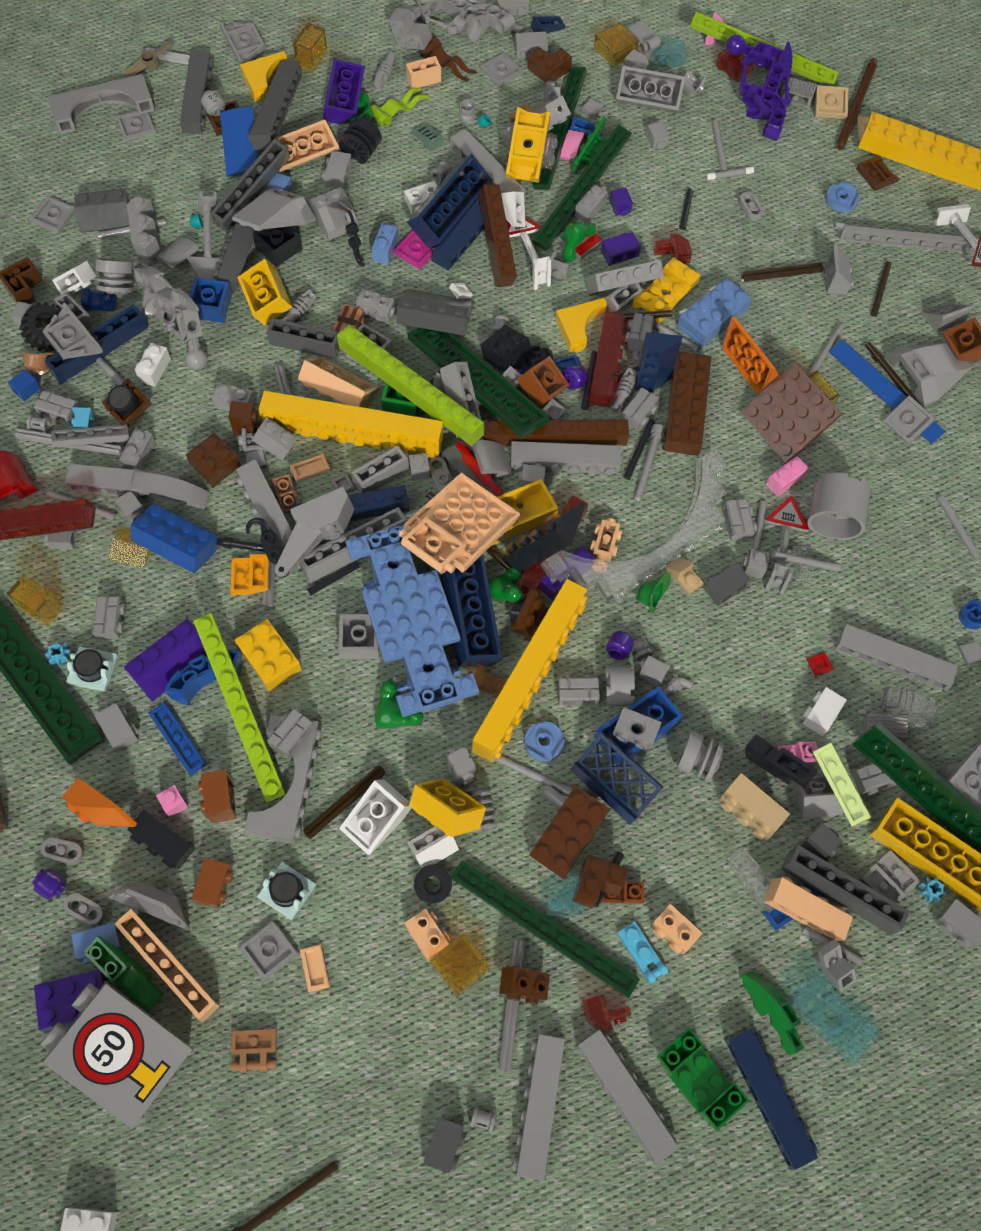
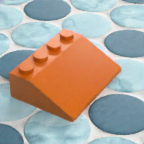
[722,316,779,395]

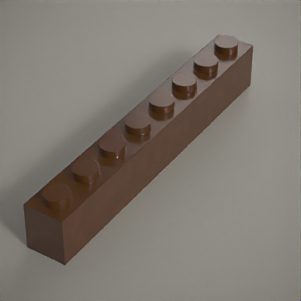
[484,419,629,446]

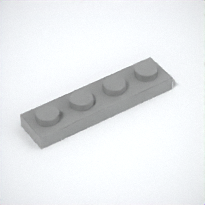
[51,424,129,448]

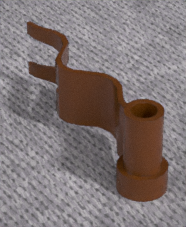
[420,37,477,82]

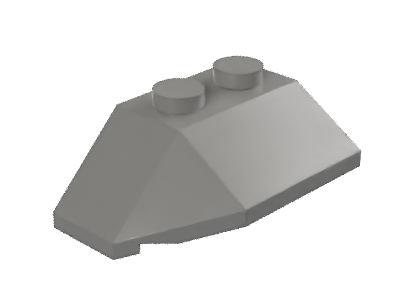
[107,880,190,932]

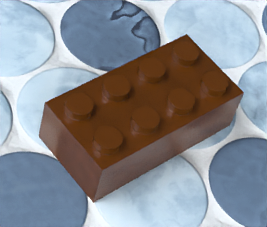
[529,786,610,879]

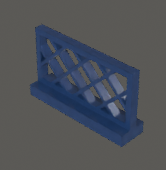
[570,732,663,825]

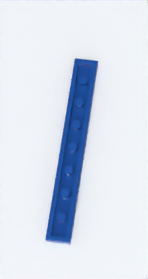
[829,339,945,445]

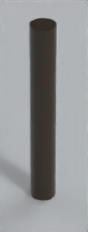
[621,310,673,321]

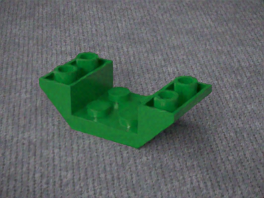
[656,1027,750,1131]

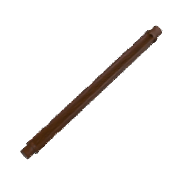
[836,58,878,150]

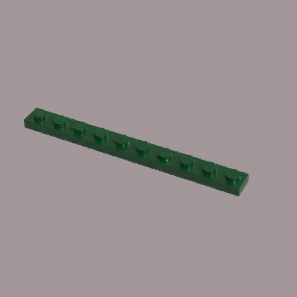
[533,67,587,190]
[532,125,632,251]
[451,860,640,998]

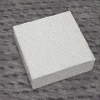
[449,283,473,299]

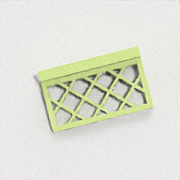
[813,743,872,827]

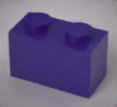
[601,232,641,266]

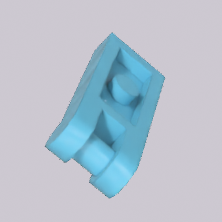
[617,921,668,985]

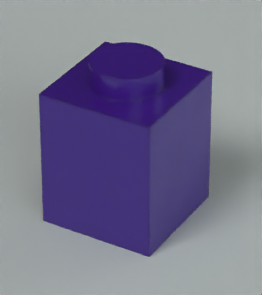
[609,188,633,216]

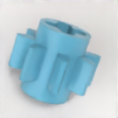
[45,641,72,667]
[918,877,946,903]

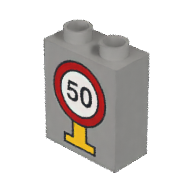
[40,981,192,1129]

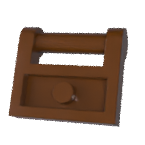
[856,156,899,191]

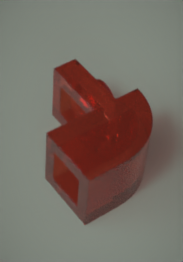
[653,234,692,264]
[581,995,632,1032]

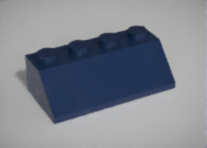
[635,332,682,392]

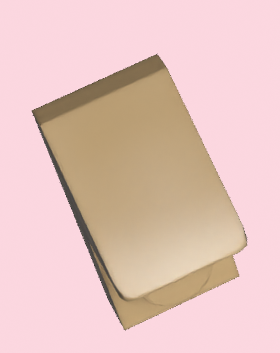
[665,557,704,595]

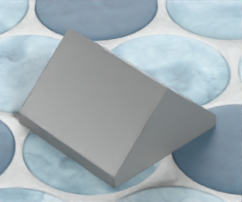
[922,302,972,333]

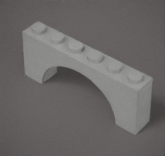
[48,74,155,135]
[244,714,322,843]

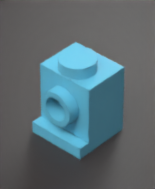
[71,407,95,429]

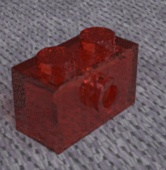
[716,49,753,82]

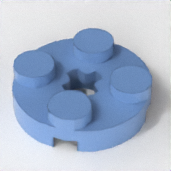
[826,182,860,213]
[524,722,564,762]

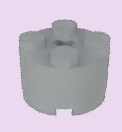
[606,666,635,706]

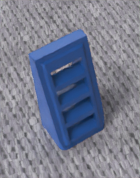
[569,116,602,139]

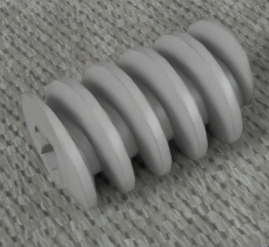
[466,787,497,833]

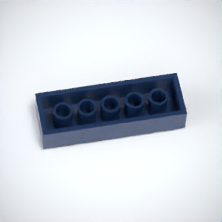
[407,154,492,249]
[442,554,503,667]

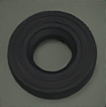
[414,865,452,904]

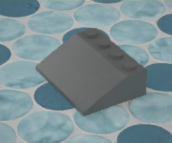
[397,289,475,336]

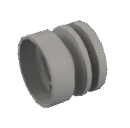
[95,258,133,294]
[676,730,724,782]

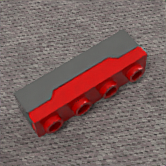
[442,441,504,497]

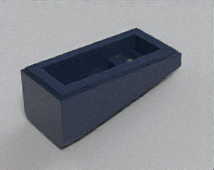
[530,16,566,34]

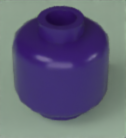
[562,365,588,390]
[606,631,634,660]
[32,868,66,900]

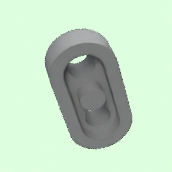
[739,192,764,221]
[41,838,84,865]
[63,893,105,926]

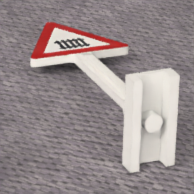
[934,204,981,267]
[507,217,551,290]

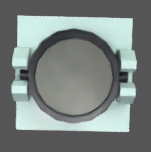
[66,646,118,692]
[257,862,317,921]

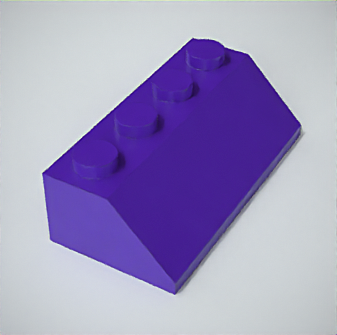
[323,59,365,124]
[124,618,207,702]

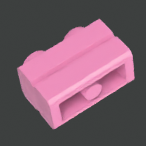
[766,456,809,497]

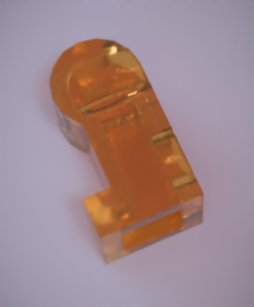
[473,664,507,697]

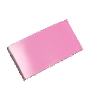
[560,130,584,162]
[775,741,818,763]

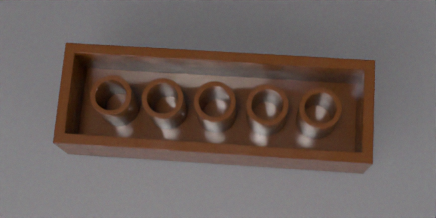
[663,351,711,456]

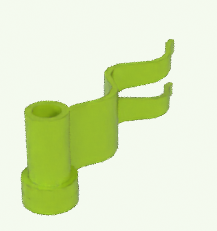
[371,87,430,128]

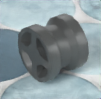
[632,638,654,660]

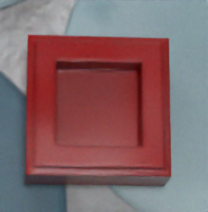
[807,652,833,677]

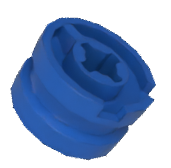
[959,600,981,630]

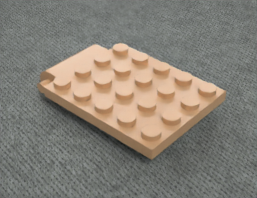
[399,473,520,574]

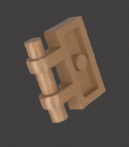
[231,1029,277,1073]

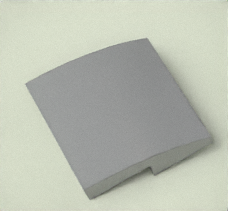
[155,237,199,268]
[472,440,513,478]
[861,850,921,903]

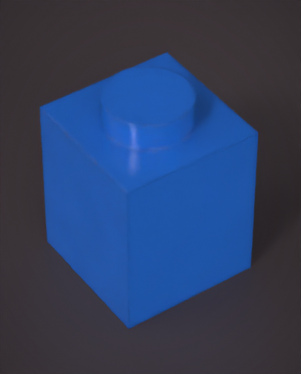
[8,369,41,401]

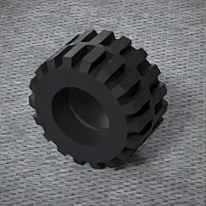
[20,302,61,352]

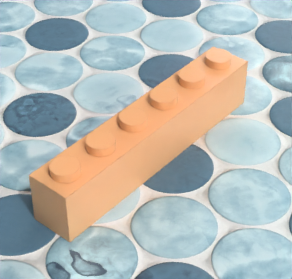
[114,909,220,1022]

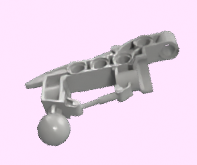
[410,0,515,43]
[133,264,208,370]

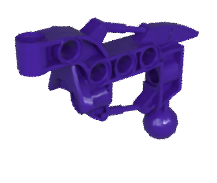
[726,34,793,141]

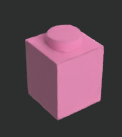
[156,785,188,818]

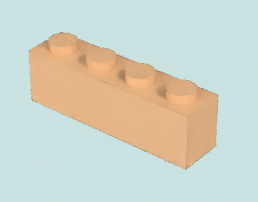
[764,876,853,941]

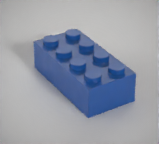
[130,503,217,574]
[594,686,684,766]

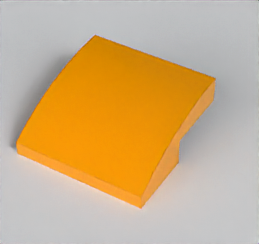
[230,554,269,595]

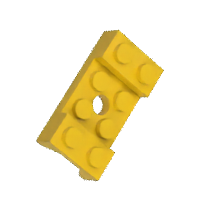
[506,107,551,183]
[632,257,701,323]

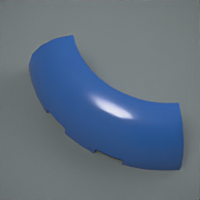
[164,650,242,706]

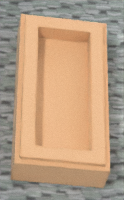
[290,454,330,483]
[300,944,330,993]

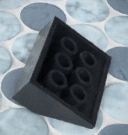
[503,502,585,572]

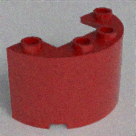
[0,451,38,499]

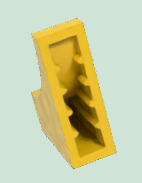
[240,51,288,102]
[555,298,607,353]

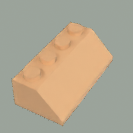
[277,120,339,172]
[298,357,380,408]

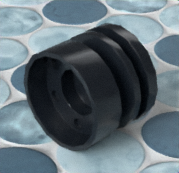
[339,117,382,164]

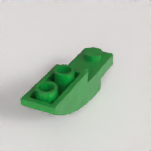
[83,936,164,1012]
[741,971,804,1056]

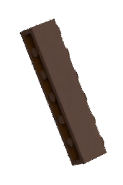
[479,184,517,287]

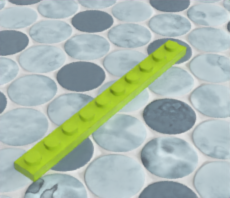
[690,11,839,86]
[193,613,286,803]

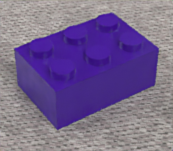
[34,969,107,1032]

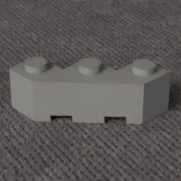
[127,194,161,263]

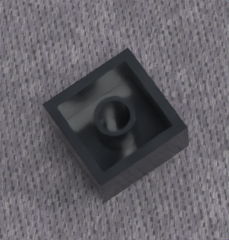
[252,226,303,267]
[480,325,533,372]

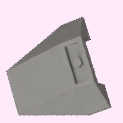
[232,188,316,231]
[885,342,972,407]

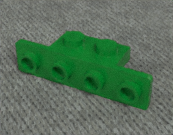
[572,116,607,173]

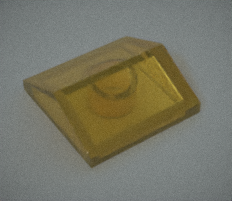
[108,527,151,569]

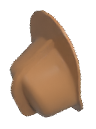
[19,353,56,375]

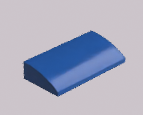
[220,107,258,177]

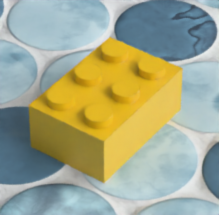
[237,259,292,325]
[234,619,302,692]
[409,778,486,837]

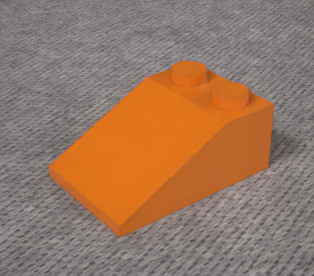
[61,778,137,827]

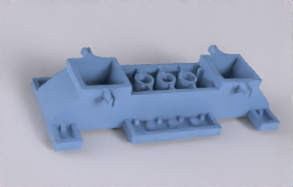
[345,525,479,717]

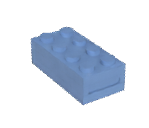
[677,278,752,348]

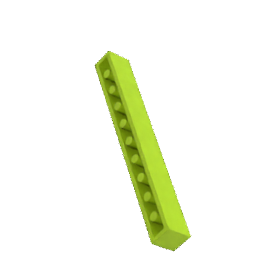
[337,324,484,446]

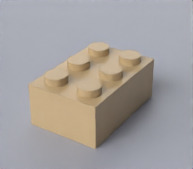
[719,773,790,841]

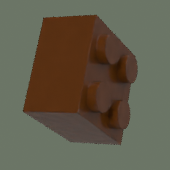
[186,433,241,487]

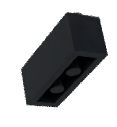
[127,810,195,870]

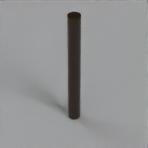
[870,261,891,317]

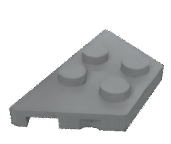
[219,22,265,65]
[42,303,103,359]

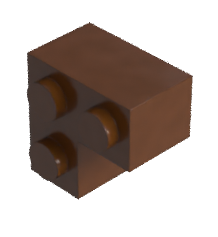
[527,47,572,83]
[0,257,42,304]
[572,854,628,908]

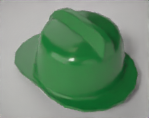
[349,93,374,122]
[636,572,671,613]

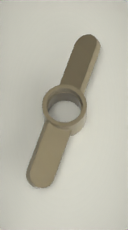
[124,40,174,78]

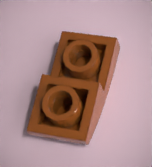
[601,881,644,904]

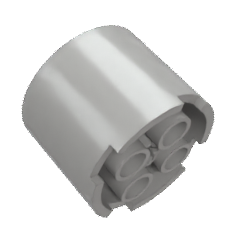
[808,473,871,540]

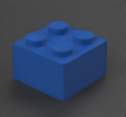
[189,277,232,323]

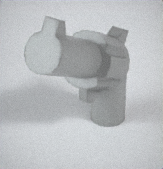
[662,673,693,696]

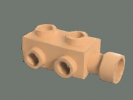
[590,518,622,573]

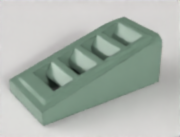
[412,123,443,151]

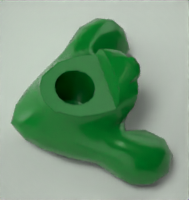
[563,222,596,263]
[488,567,523,602]
[375,680,424,729]

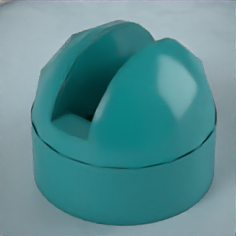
[478,113,492,128]
[190,214,203,229]

